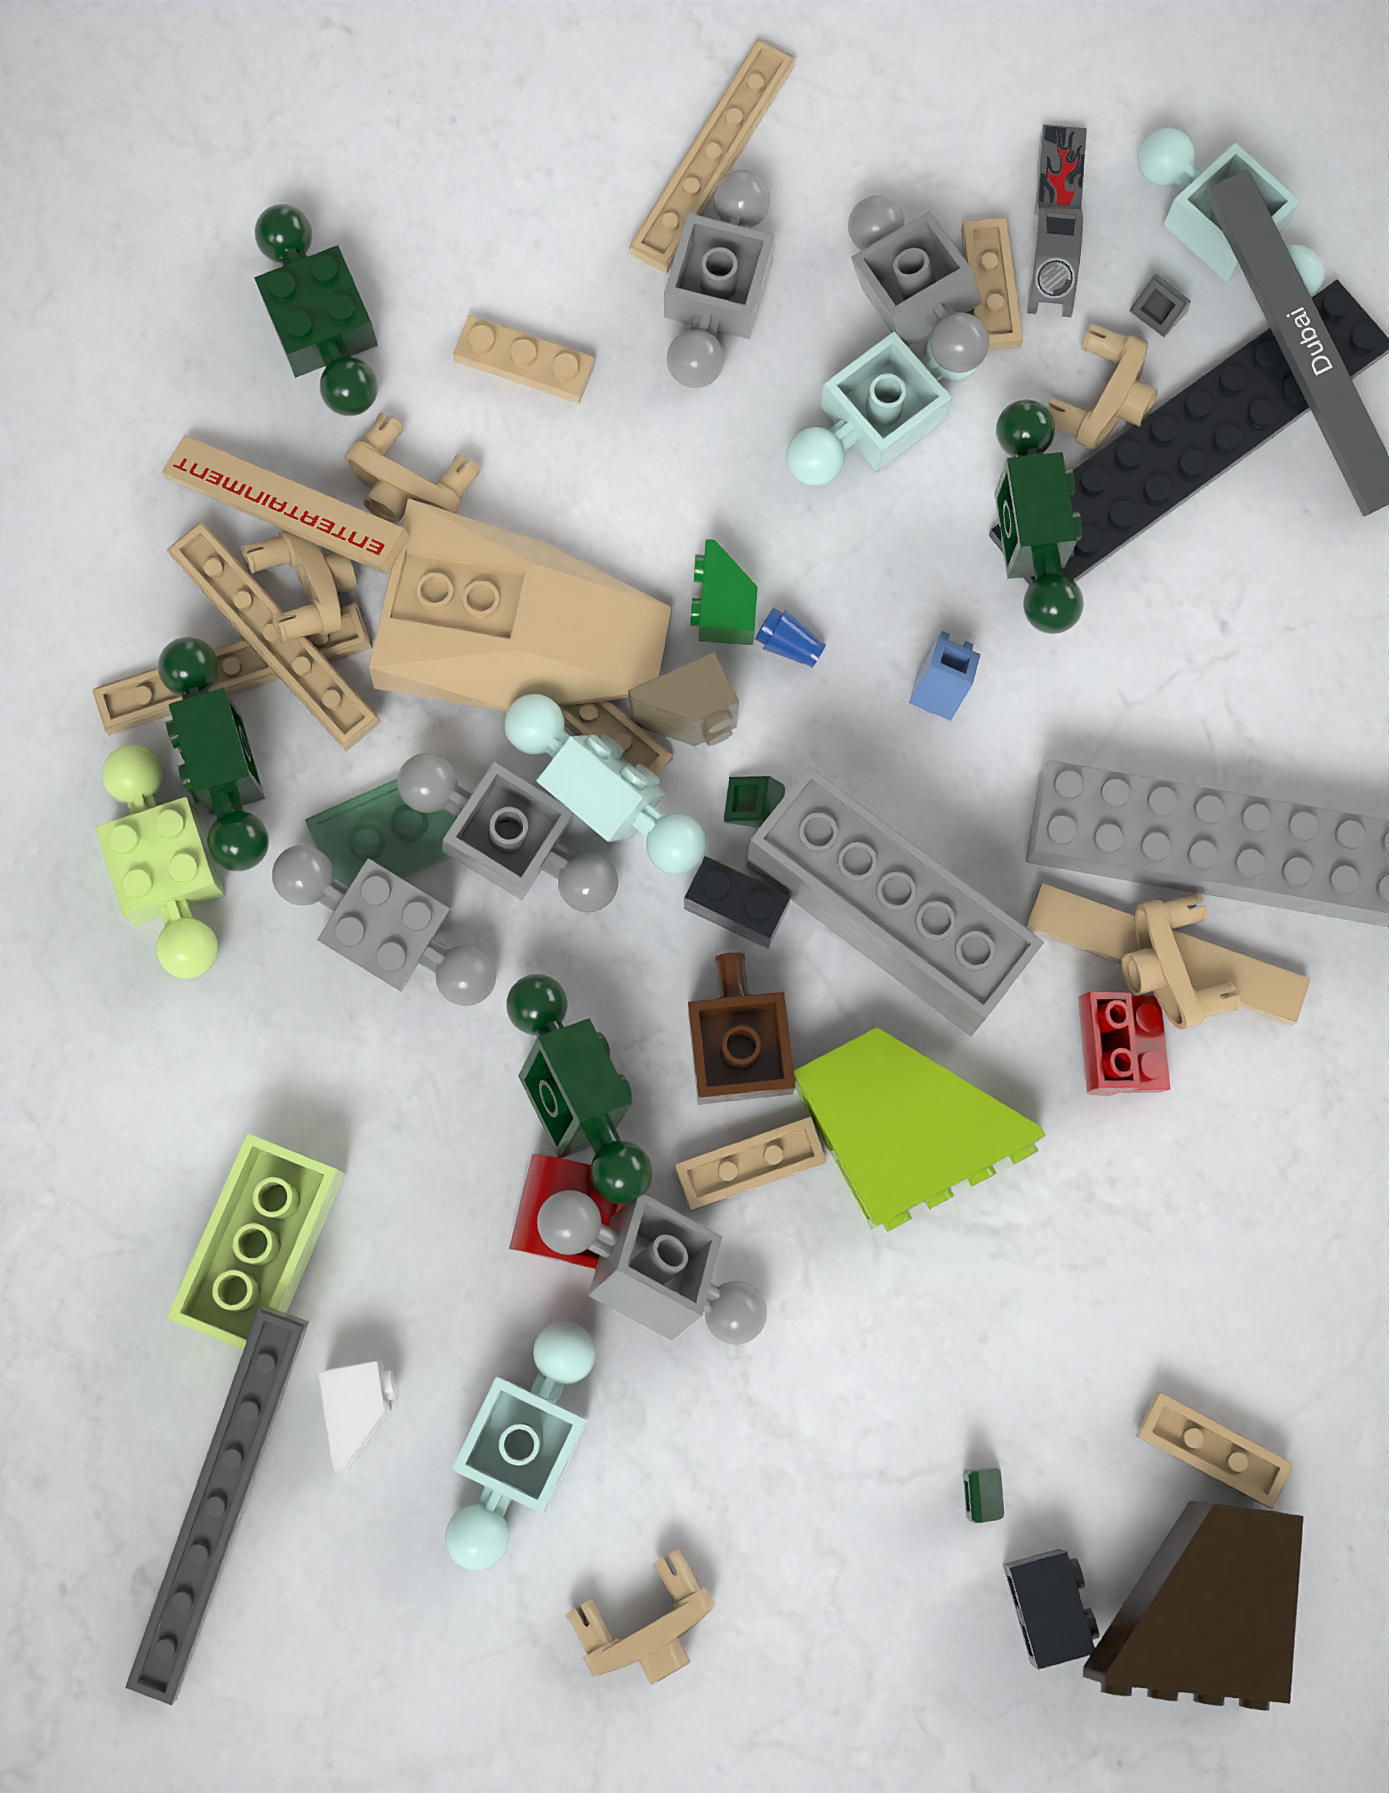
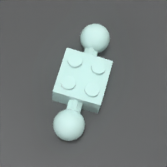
[1138,127,1325,298]
[786,331,979,486]
[504,694,707,875]
[445,1320,596,1570]

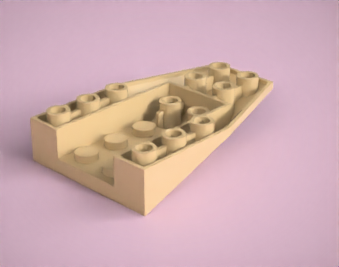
[369,498,672,712]

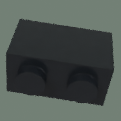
[684,856,791,949]
[1003,1549,1100,1670]

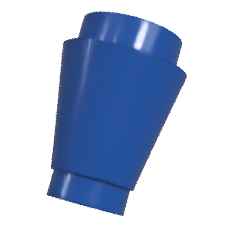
[755,608,826,668]

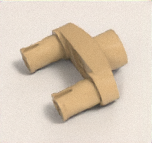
[1046,323,1158,450]
[344,412,480,525]
[241,530,357,644]
[1121,892,1241,1029]
[566,1548,716,1685]

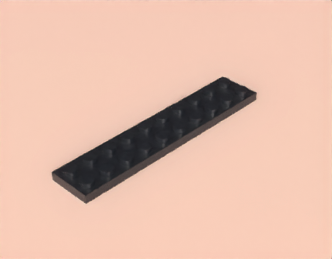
[989,279,1389,586]

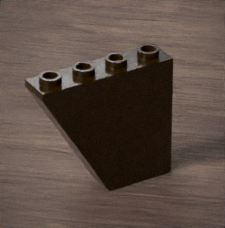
[1082,1501,1304,1711]

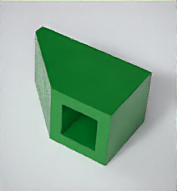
[690,539,758,645]

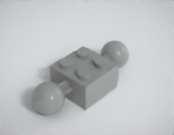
[664,170,775,388]
[848,196,989,373]
[397,753,618,912]
[272,845,497,1006]
[537,1190,767,1345]

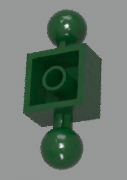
[254,204,378,416]
[994,399,1084,634]
[158,637,269,871]
[506,974,653,1204]

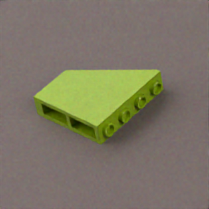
[793,1027,1046,1232]

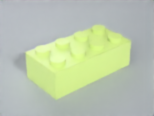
[166,1133,346,1350]

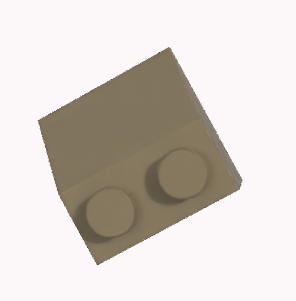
[628,652,739,746]

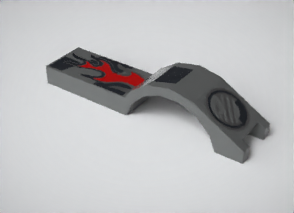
[1027,124,1087,317]

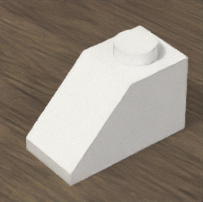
[318,1361,396,1472]

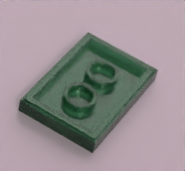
[305,778,457,887]

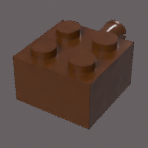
[688,952,795,1105]

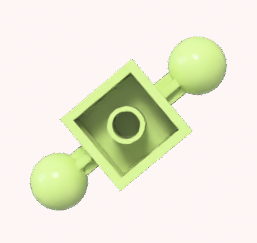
[95,744,225,979]

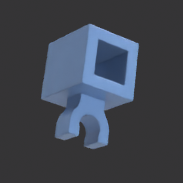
[909,631,981,721]

